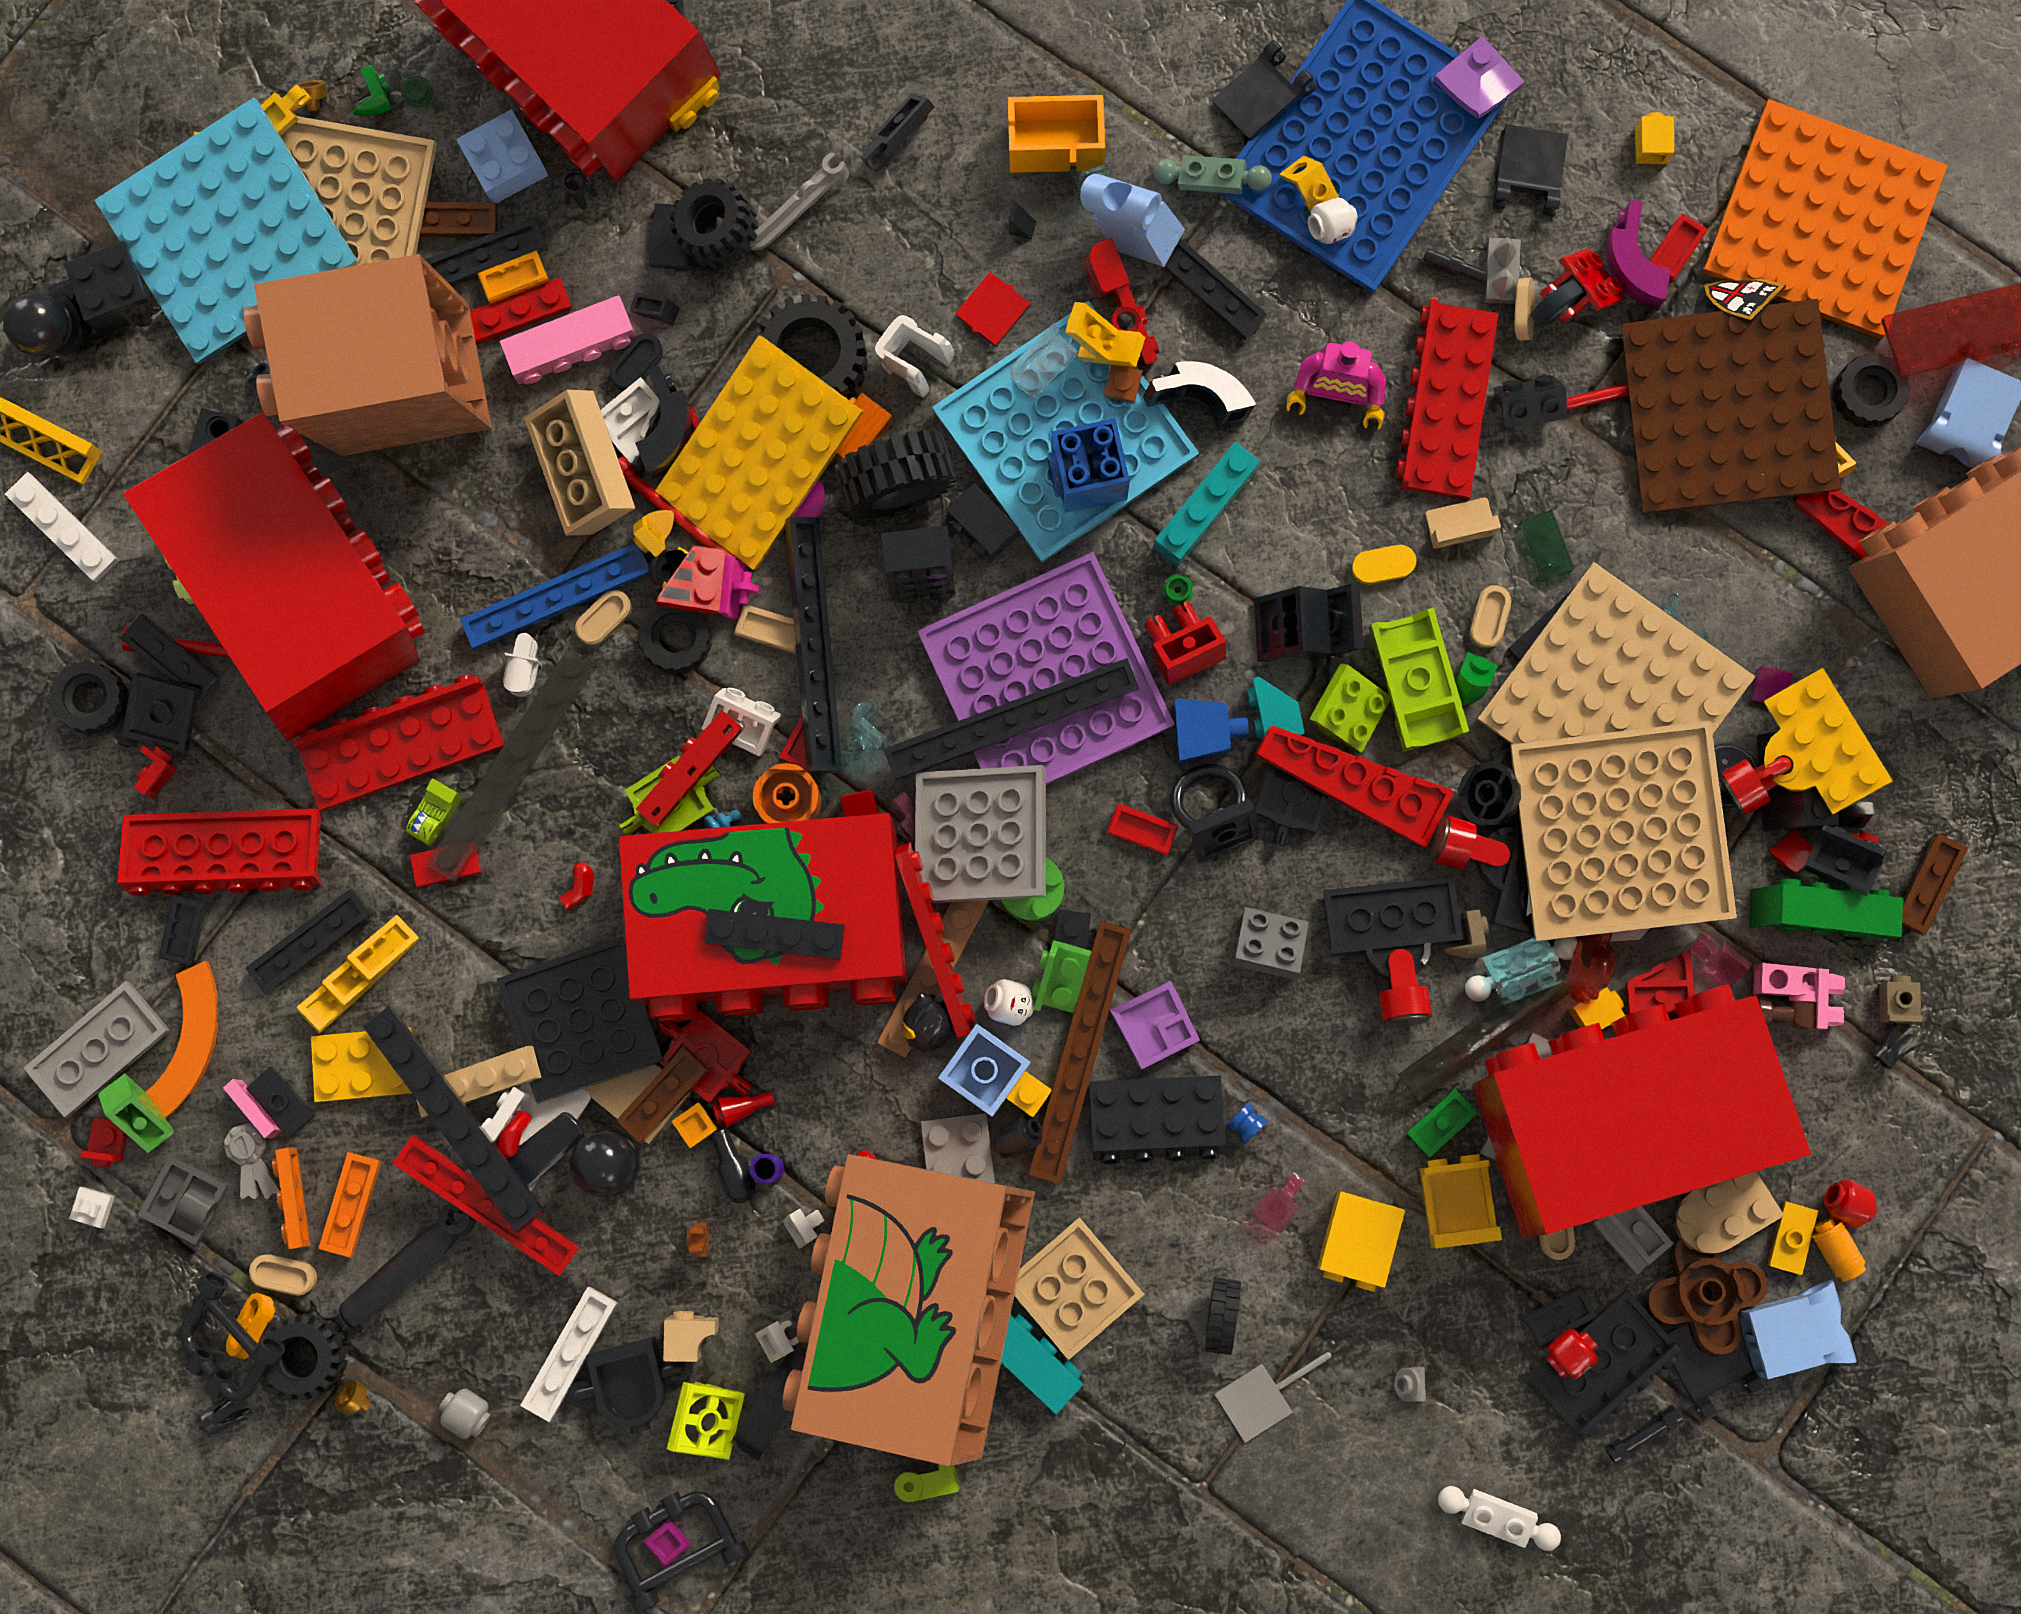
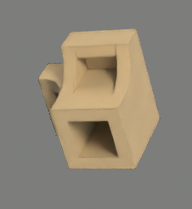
[663,1311,719,1362]

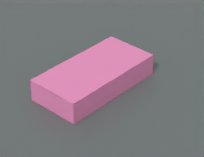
[223,1079,282,1139]

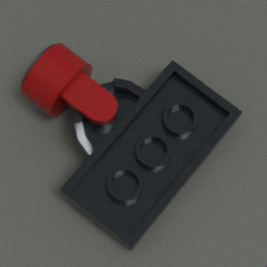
[1430,815,1556,941]
[1322,876,1463,1027]

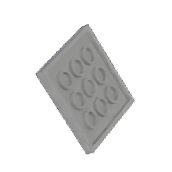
[915,765,1046,903]

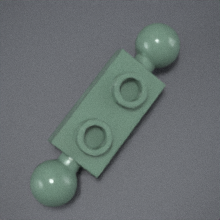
[1154,155,1272,194]

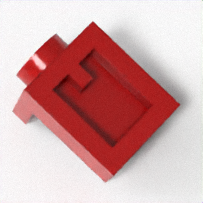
[134,745,178,799]
[80,1118,128,1167]

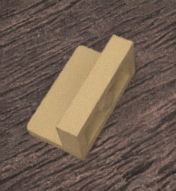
[1425,497,1501,549]

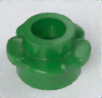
[1162,574,1193,606]

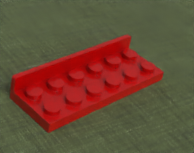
[1395,297,1499,500]
[293,674,506,812]
[118,809,322,897]

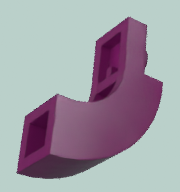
[1605,200,1671,309]

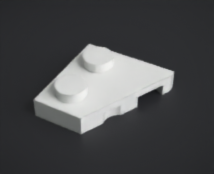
[600,377,661,464]

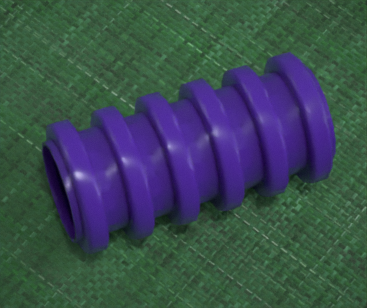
[750,1154,785,1184]

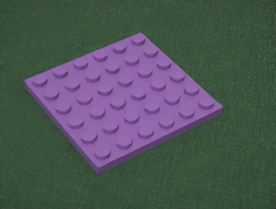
[917,552,1175,785]

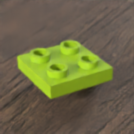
[1310,663,1391,753]

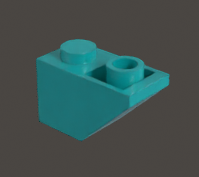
[1246,677,1305,739]

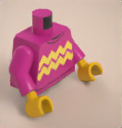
[1286,341,1386,430]

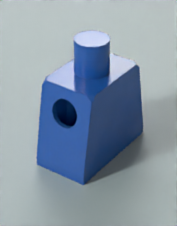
[1173,698,1248,765]

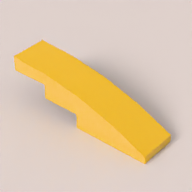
[296,915,419,1034]

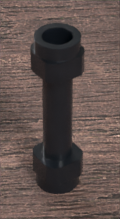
[1604,1405,1684,1465]

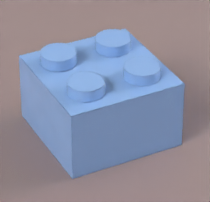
[456,109,548,204]
[938,1024,1031,1117]

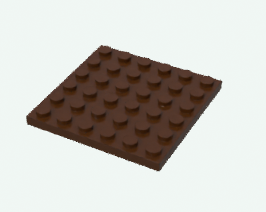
[1621,299,1841,514]

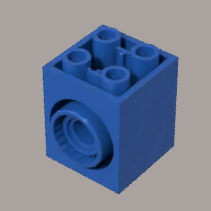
[1047,418,1130,513]

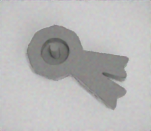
[224,1124,281,1199]

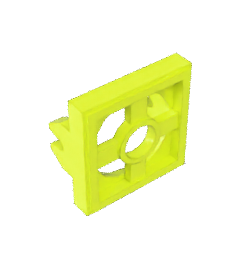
[667,1382,745,1460]

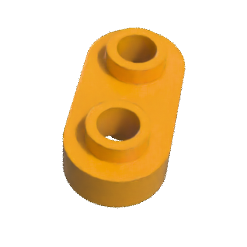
[226,1293,275,1359]

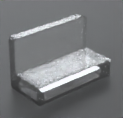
[1010,323,1078,399]

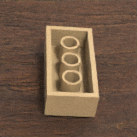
[524,390,635,535]

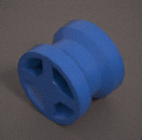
[1226,1102,1268,1144]

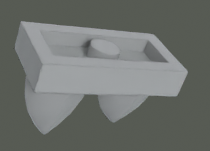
[1485,237,1521,304]

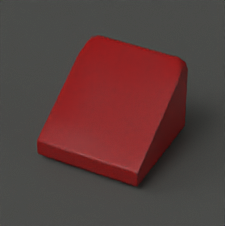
[841,790,878,817]
[1768,831,1814,876]

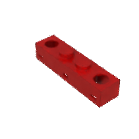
[636,710,744,828]

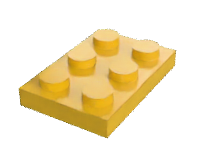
[311,1027,412,1102]

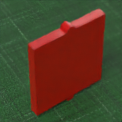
[955,272,1031,347]

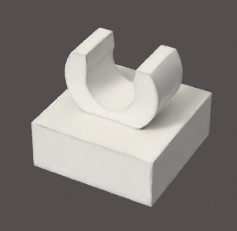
[69,1187,115,1228]
[782,1209,825,1249]
[755,1321,799,1363]

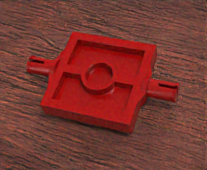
[658,1011,753,1104]

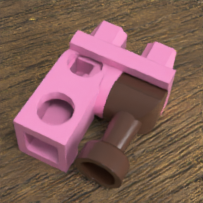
[1752,963,1845,1030]

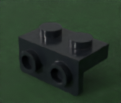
[1493,375,1567,428]
[1804,825,1887,897]

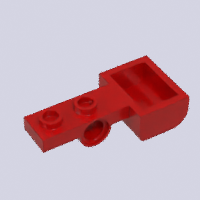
[1084,237,1160,368]

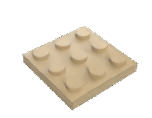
[1014,1217,1145,1360]

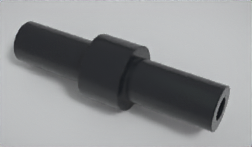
[1423,248,1487,283]

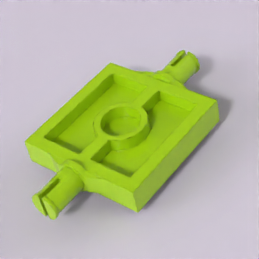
[619,755,720,836]

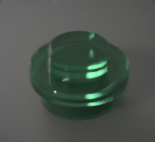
[401,76,433,108]

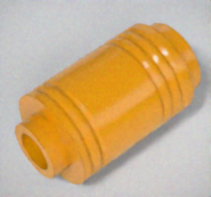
[1812,1218,1866,1282]

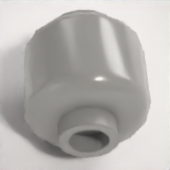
[439,1388,491,1439]

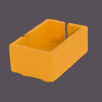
[1008,95,1105,173]

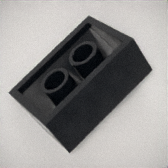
[1757,732,1839,832]

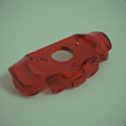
[1568,932,1616,1004]

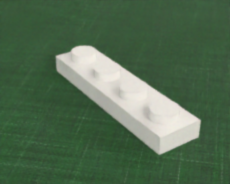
[5,472,120,583]
[520,1286,618,1422]

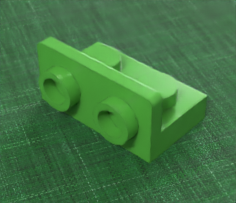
[1031,940,1091,1013]

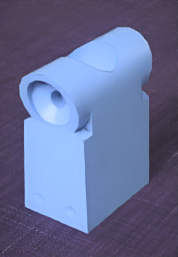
[1080,174,1185,267]
[1916,358,2021,469]
[1737,1280,1857,1379]

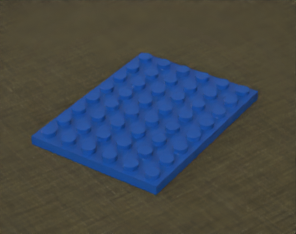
[1218,0,1508,294]

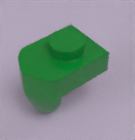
[352,64,393,116]
[1455,652,1497,706]

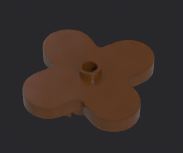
[1645,1238,1768,1355]

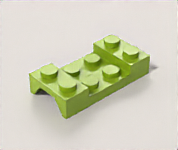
[1368,607,1469,752]

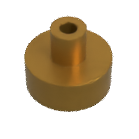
[294,80,328,111]
[335,1379,371,1416]

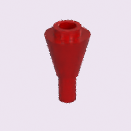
[712,1092,775,1129]

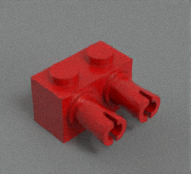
[1144,601,1226,686]

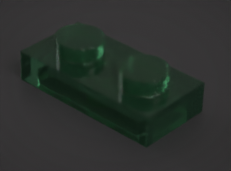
[1520,509,1575,582]

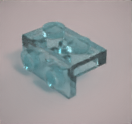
[849,699,890,758]
[1482,938,1563,1005]

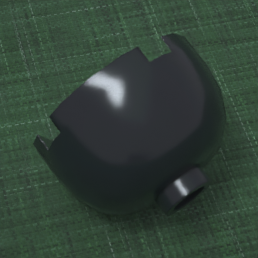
[1458,761,1524,827]

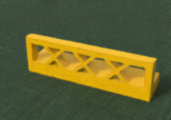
[0,397,102,485]

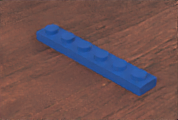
[460,543,649,651]

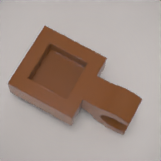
[1104,365,1143,404]

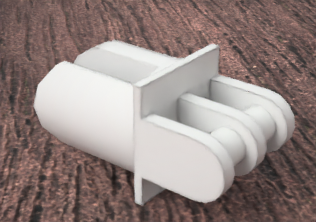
[503,633,542,697]

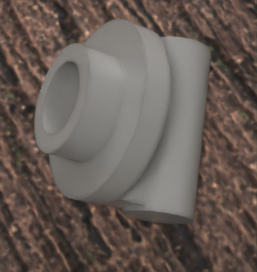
[1394,1366,1426,1402]

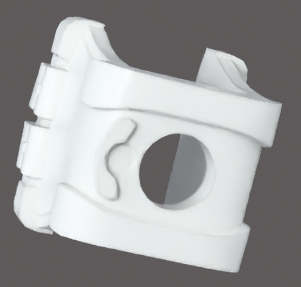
[875,315,955,398]

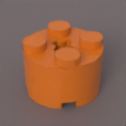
[753,763,821,824]

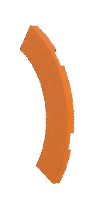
[146,961,219,1120]

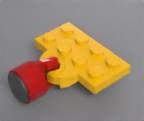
[1719,668,1893,815]

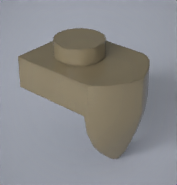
[1444,909,1489,958]

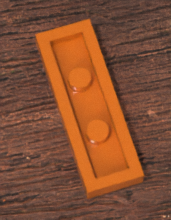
[272,1148,311,1249]
[318,1152,382,1258]

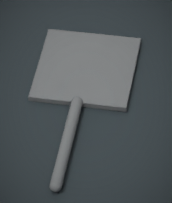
[1215,1352,1331,1443]

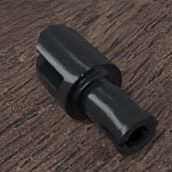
[710,1128,756,1204]

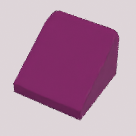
[1750,666,1794,704]

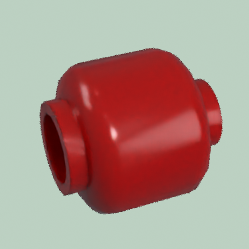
[1824,1179,1877,1228]
[1547,1329,1598,1379]

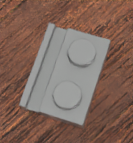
[1591,1206,1674,1275]

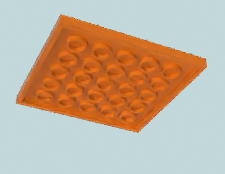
[1702,99,1948,340]

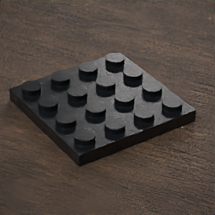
[497,936,663,1104]

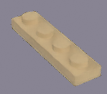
[416,1046,542,1118]

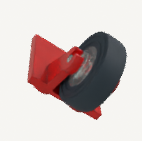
[1531,248,1627,327]

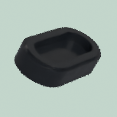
[610,333,663,391]

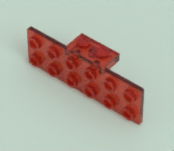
[1881,283,2021,377]

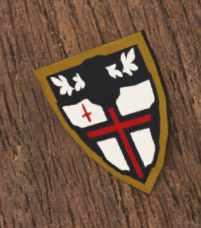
[1704,278,1786,322]

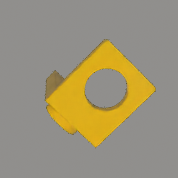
[1279,156,1339,213]

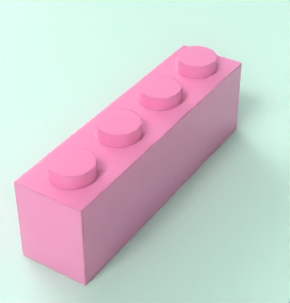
[500,295,636,384]

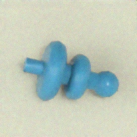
[704,810,741,829]

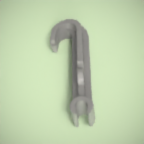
[749,153,849,251]

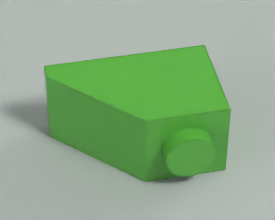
[98,1073,174,1153]

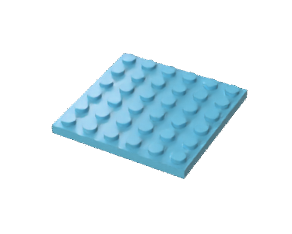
[95,97,359,364]
[932,301,1199,564]

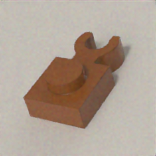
[686,1222,710,1257]

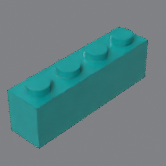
[1153,441,1261,568]
[1001,1314,1084,1414]

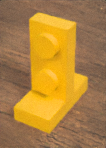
[1065,302,1146,367]

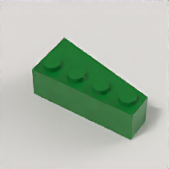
[1749,879,1903,939]

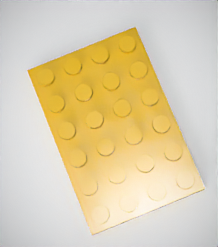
[655,335,864,570]

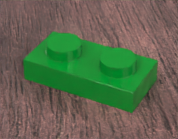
[1405,1089,1478,1158]

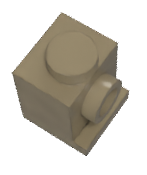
[1879,975,1923,1024]

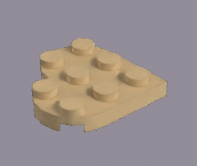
[1674,1172,1785,1254]

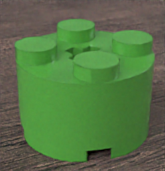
[1001,858,1064,924]

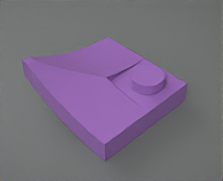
[1434,36,1525,119]
[1109,981,1200,1069]

